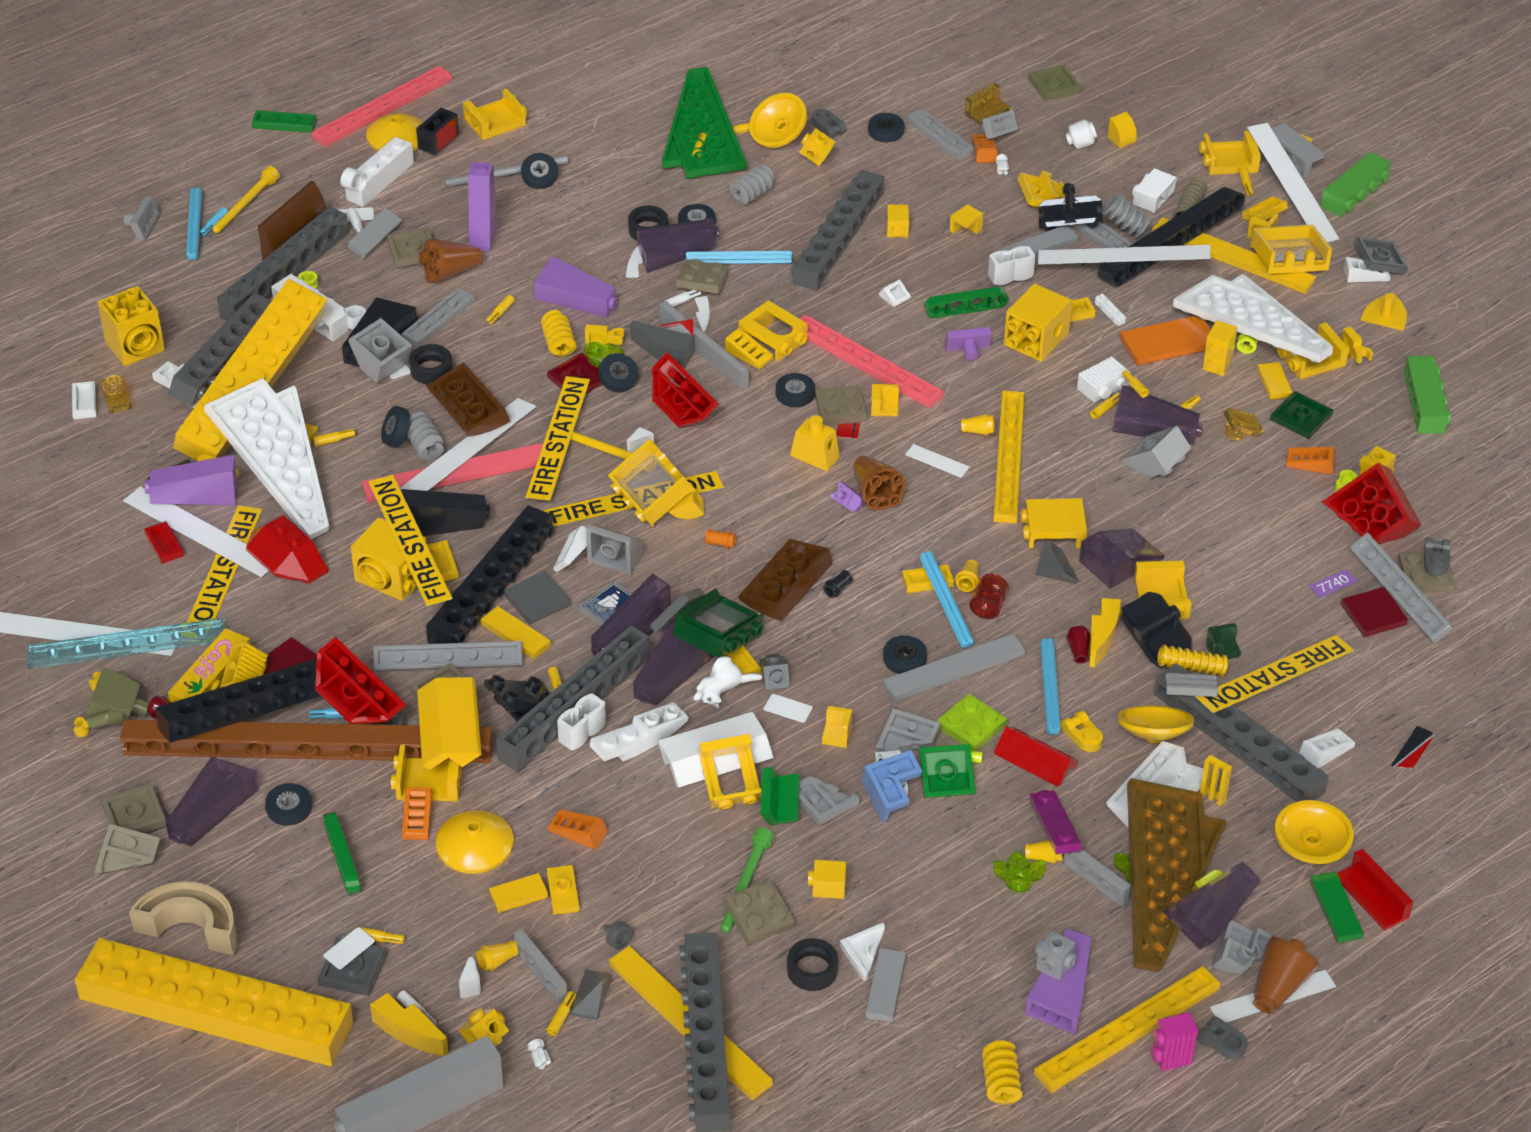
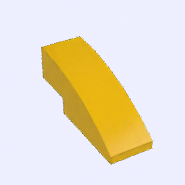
[1089,598,1121,668]
[370,993,449,1056]

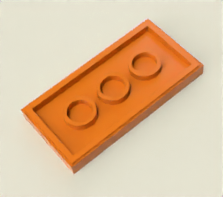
[1119,316,1211,365]

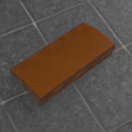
[258,181,327,260]
[426,362,510,436]
[738,539,832,621]

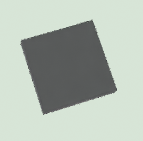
[1354,237,1408,274]
[504,571,571,625]
[650,588,705,633]
[317,938,388,996]

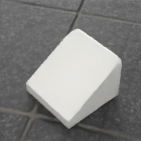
[878,279,911,307]
[627,427,654,452]
[459,957,481,998]

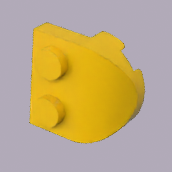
[1017,170,1065,207]

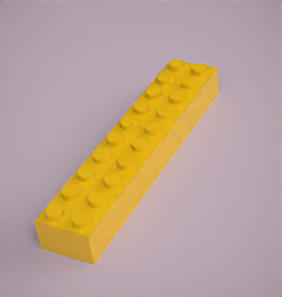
[173,278,328,461]
[75,938,354,1067]

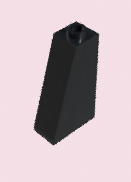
[342,297,417,367]
[401,489,490,536]

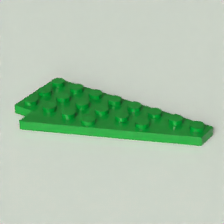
[662,67,747,178]

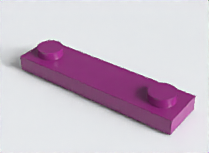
[1030,790,1081,854]

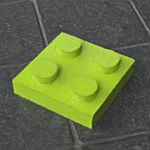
[936,694,1007,751]

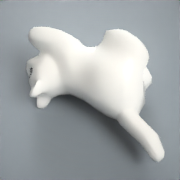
[693,656,763,709]

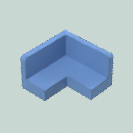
[861,750,922,822]

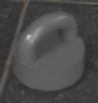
[603,921,632,949]

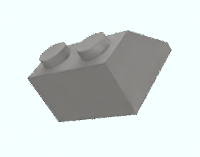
[348,318,412,383]
[1121,425,1191,477]
[586,525,643,575]

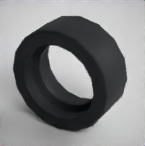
[628,205,668,243]
[409,344,453,384]
[787,938,838,991]

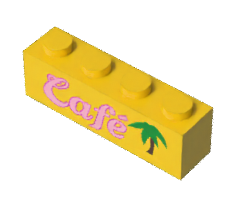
[168,628,251,702]

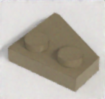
[94,824,161,874]

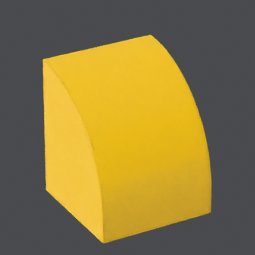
[1108,112,1137,148]
[668,484,704,519]

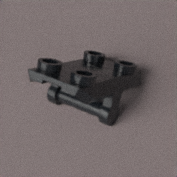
[1038,183,1103,231]
[1120,592,1192,668]
[484,675,550,722]

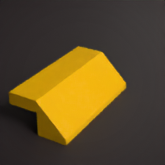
[417,677,482,770]

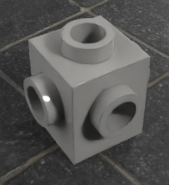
[1035,931,1077,981]

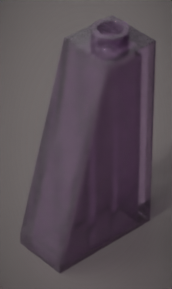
[637,218,720,273]
[1113,385,1203,445]
[591,574,671,656]
[633,622,715,706]
[165,756,260,846]
[1163,861,1261,950]

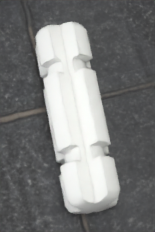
[1095,294,1126,327]

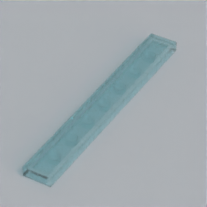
[26,618,226,669]

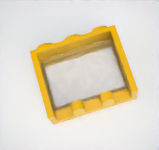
[1250,224,1332,274]
[608,438,696,527]

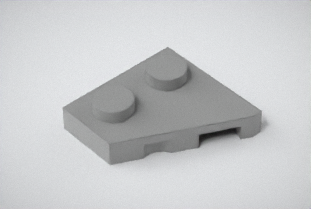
[876,708,940,752]
[799,776,860,826]

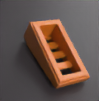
[971,134,997,163]
[1286,447,1337,474]
[402,787,433,840]
[547,809,608,849]

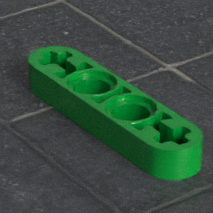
[924,287,1009,318]
[322,812,361,895]

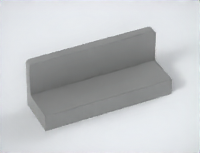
[1271,123,1325,178]

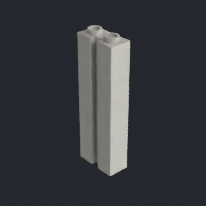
[333,1036,504,1132]

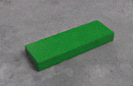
[252,110,317,133]
[1310,871,1364,943]

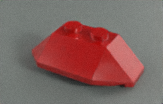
[651,352,719,428]
[246,515,329,584]
[315,637,406,724]

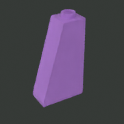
[468,162,498,251]
[534,256,618,317]
[145,455,237,505]
[1025,928,1092,1035]

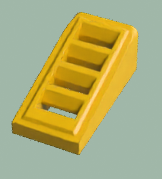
[725,328,773,370]

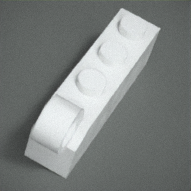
[340,137,414,207]
[271,274,366,341]

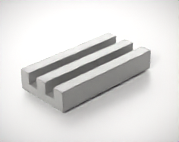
[1165,673,1218,697]

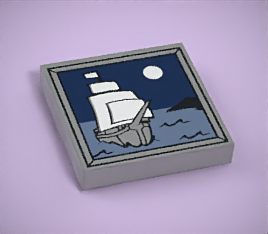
[579,581,648,636]

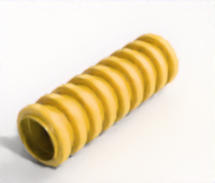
[1158,644,1228,677]

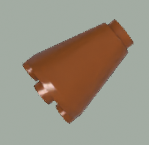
[418,239,482,282]
[854,456,905,510]
[1253,936,1319,1014]

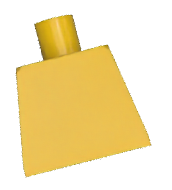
[790,415,840,472]

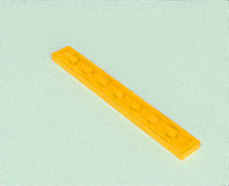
[1152,217,1316,294]
[993,391,1024,523]
[609,946,773,1101]
[1034,966,1221,1093]

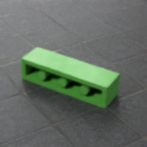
[1320,152,1391,217]
[1404,356,1451,433]

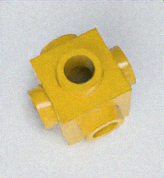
[799,128,836,166]
[1359,446,1396,475]
[458,1008,509,1047]

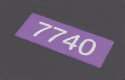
[1308,569,1358,598]

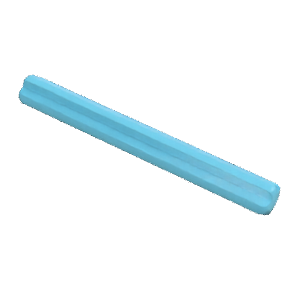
[186,187,202,260]
[686,251,792,264]
[920,551,974,649]
[1040,638,1061,735]

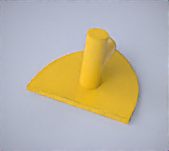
[1361,293,1407,331]

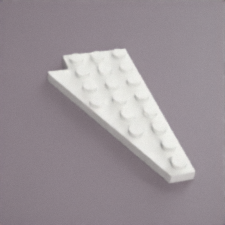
[1173,274,1333,363]
[204,378,329,539]

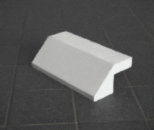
[658,712,773,788]
[1106,741,1203,827]

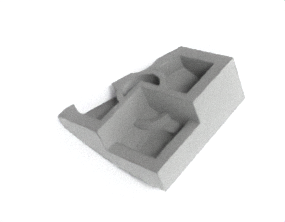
[1211,919,1272,974]

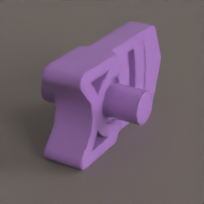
[830,481,863,512]

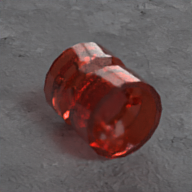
[970,573,1009,619]

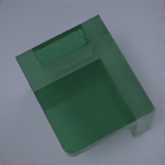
[1206,623,1241,659]

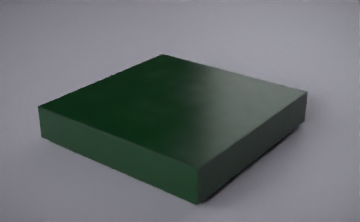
[1270,391,1333,439]

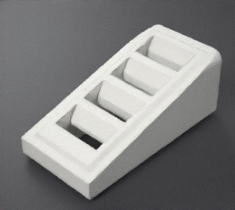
[1343,257,1390,283]
[553,525,587,572]
[1299,728,1355,768]

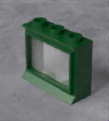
[672,588,764,658]

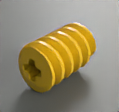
[541,310,576,357]
[982,1040,1022,1105]

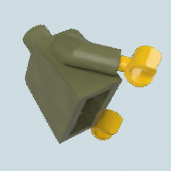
[73,666,149,737]

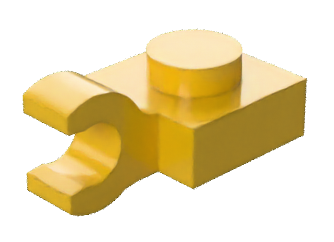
[585,324,624,348]
[1341,327,1373,363]

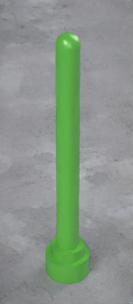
[721,827,774,933]

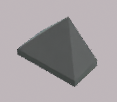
[1036,540,1079,584]
[571,969,612,1020]

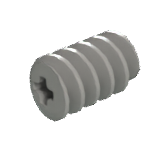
[729,164,774,205]
[1101,194,1150,239]
[407,411,444,461]

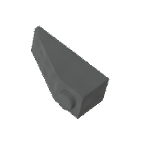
[630,320,694,368]

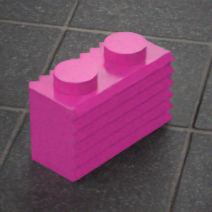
[1150,1012,1198,1072]

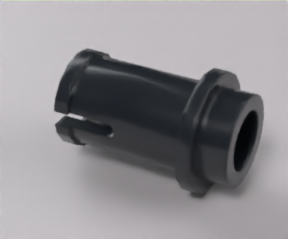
[823,570,853,598]

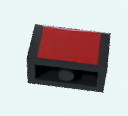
[416,107,459,155]

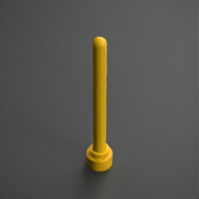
[213,166,280,233]
[570,431,657,473]

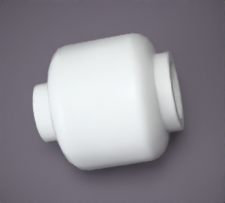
[1066,119,1097,150]

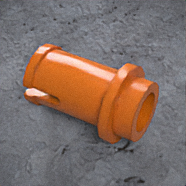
[705,529,736,549]

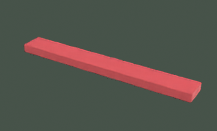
[312,66,452,147]
[791,314,944,408]
[362,443,543,503]

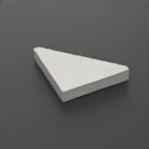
[840,923,885,982]

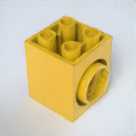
[1004,283,1072,362]
[97,286,165,367]
[350,517,427,601]

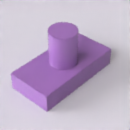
[945,327,992,360]

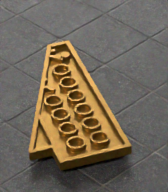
[1127,778,1226,972]

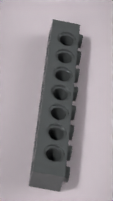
[791,170,884,291]
[217,207,349,321]
[168,292,272,406]
[496,625,650,772]
[1154,663,1329,802]
[679,932,730,1132]

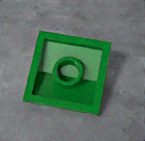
[919,744,976,798]

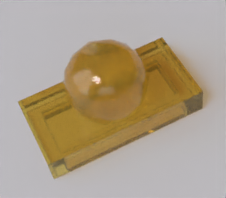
[99,375,132,414]
[1223,408,1264,440]

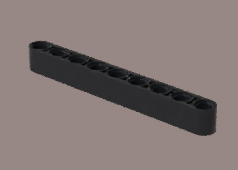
[1098,187,1245,286]

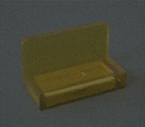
[965,82,1010,125]

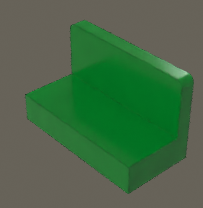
[760,767,800,825]

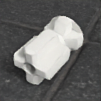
[995,154,1009,175]
[528,1039,551,1069]

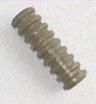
[1173,177,1207,217]

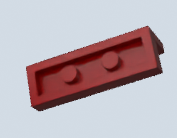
[994,726,1079,786]
[1337,848,1414,930]

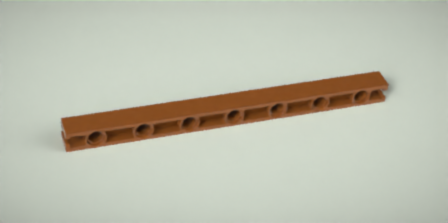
[120,720,493,763]

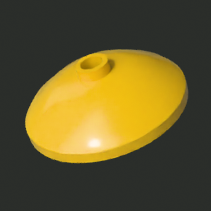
[749,93,807,148]
[366,113,423,151]
[1118,705,1194,743]
[1274,800,1354,864]
[436,810,514,874]

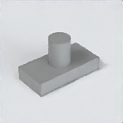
[982,110,1018,139]
[124,197,160,240]

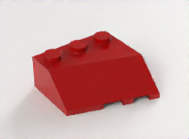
[1322,462,1422,545]

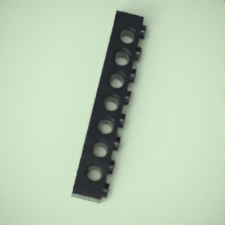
[426,505,554,644]
[156,659,321,743]

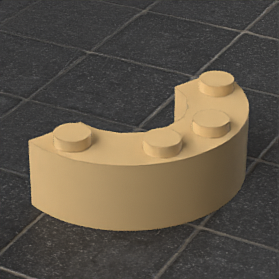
[129,881,237,955]

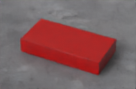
[144,521,184,564]

